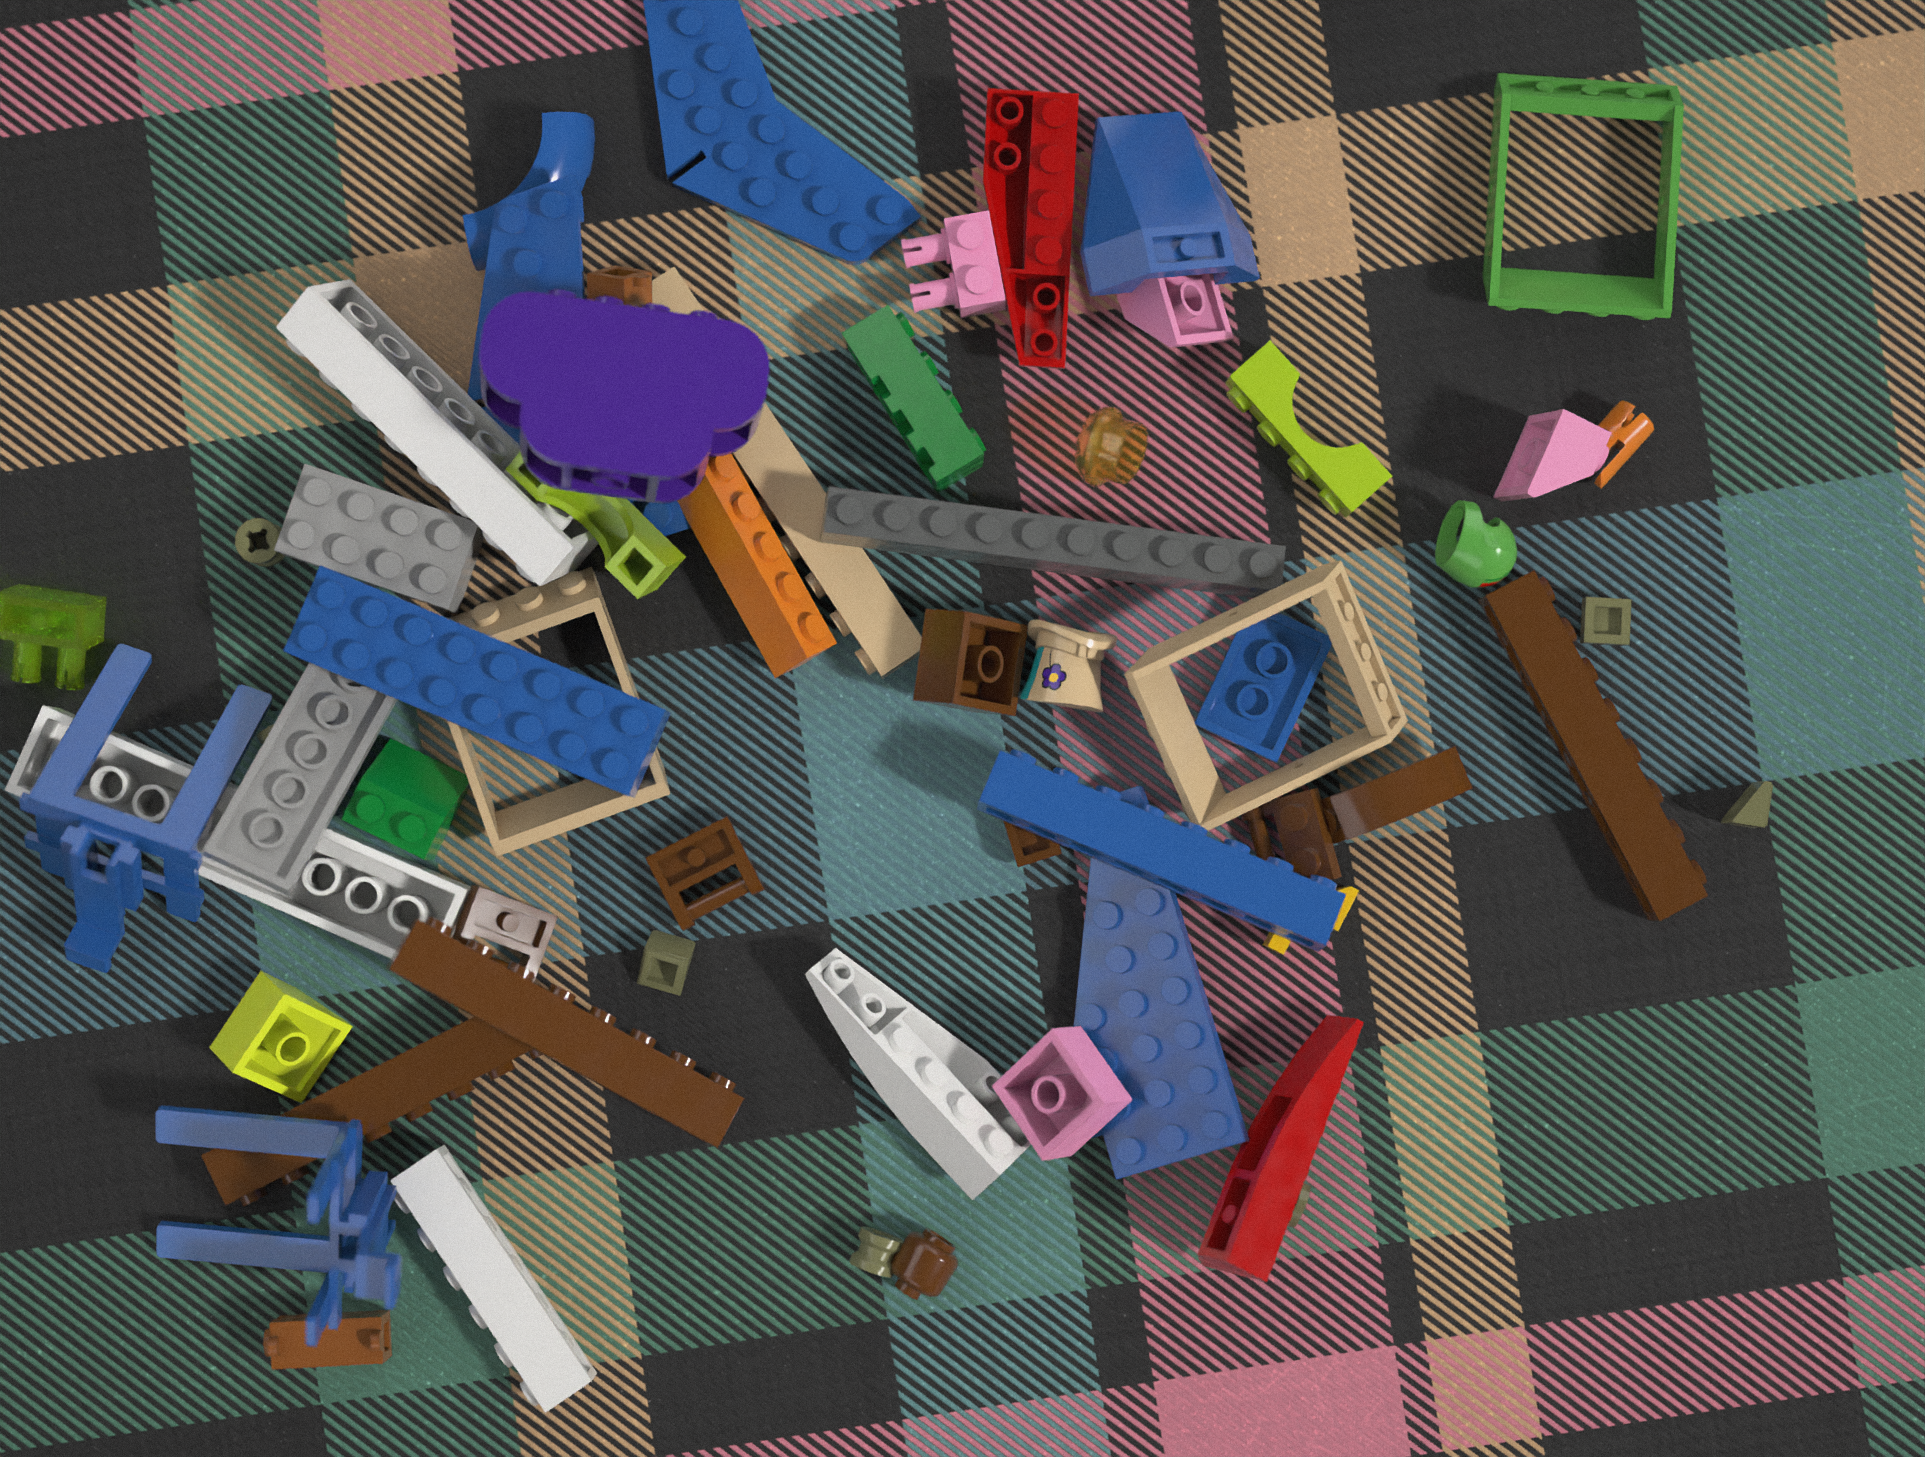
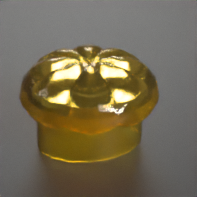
[1075,407,1148,487]

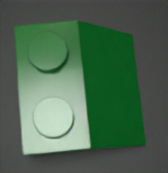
[341,738,470,860]

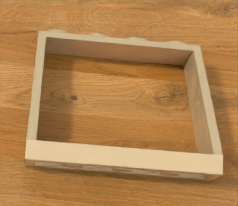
[1124,561,1408,831]
[446,567,670,857]

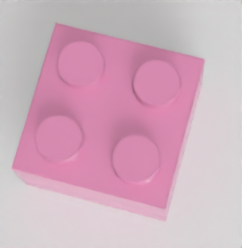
[992,1026,1133,1161]

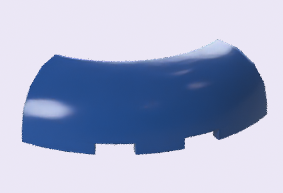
[463,112,595,271]

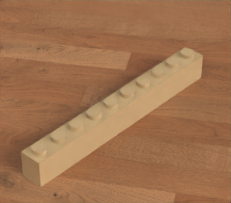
[652,267,922,679]

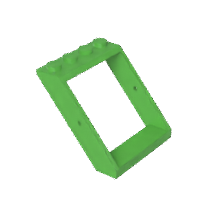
[1483,73,1684,320]

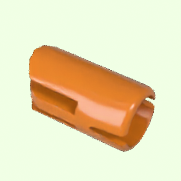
[1587,400,1654,489]

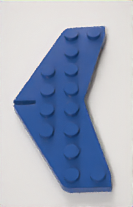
[643,0,921,265]
[467,175,691,536]

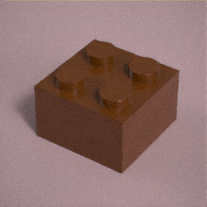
[913,609,1028,716]

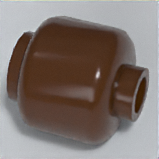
[891,1228,958,1300]

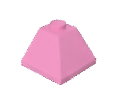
[1117,273,1233,348]
[1493,409,1611,501]

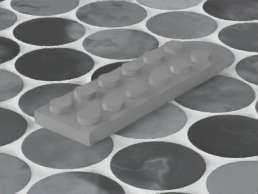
[203,662,398,896]

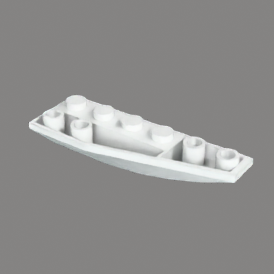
[805,948,1031,1200]

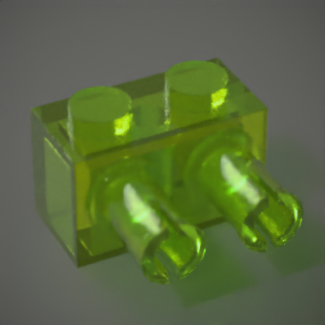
[0,584,107,690]

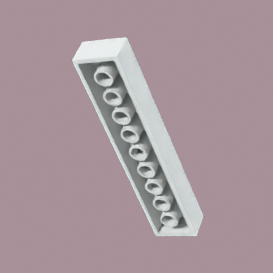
[5,705,471,958]

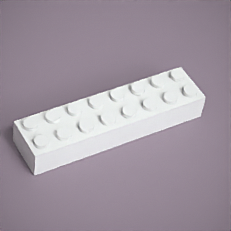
[276,279,599,586]

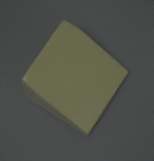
[1721,781,1773,828]
[637,930,695,996]

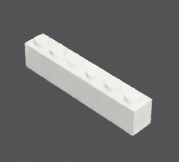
[390,1145,597,1413]

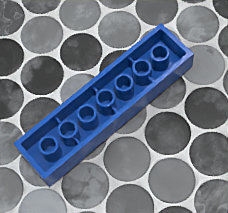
[283,565,671,798]

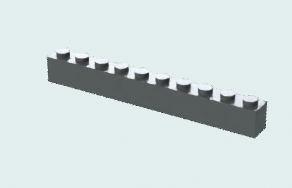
[820,487,1286,598]

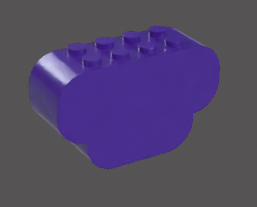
[479,290,770,503]

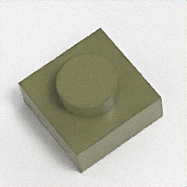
[1580,597,1632,646]

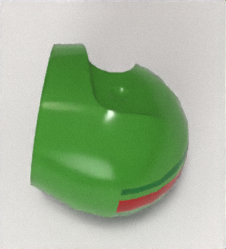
[1435,500,1517,588]

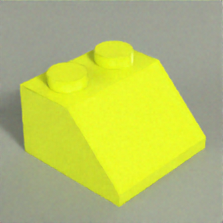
[209,971,353,1103]

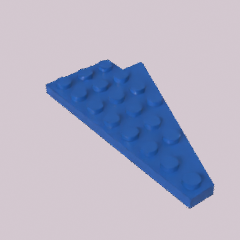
[1074,786,1249,1179]

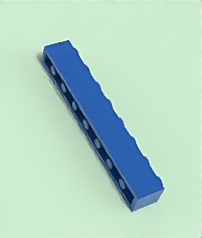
[977,749,1346,952]

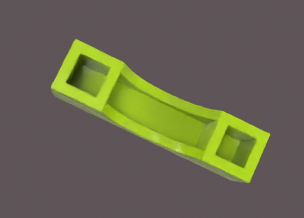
[1225,340,1392,518]
[506,451,686,599]

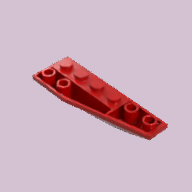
[983,88,1079,369]
[1198,1015,1364,1282]

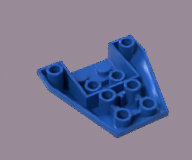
[1080,111,1260,296]

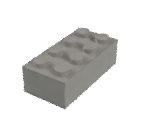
[274,464,484,614]

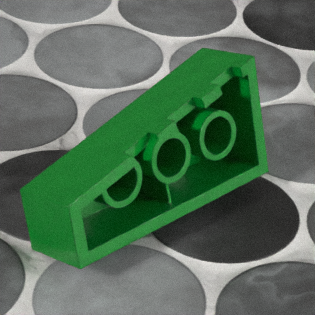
[841,305,986,494]

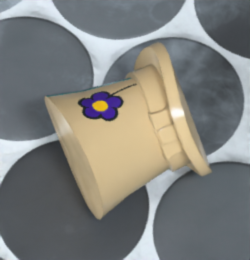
[1019,620,1117,712]

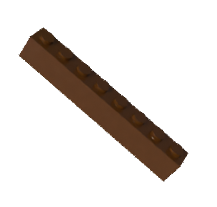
[1478,570,1708,921]
[385,916,744,1148]
[201,985,543,1207]

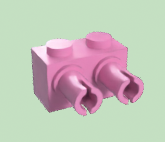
[901,210,1006,318]

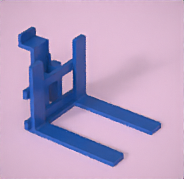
[19,644,272,973]
[156,1106,401,1346]

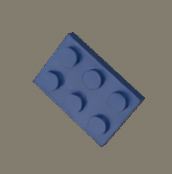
[1194,612,1332,763]

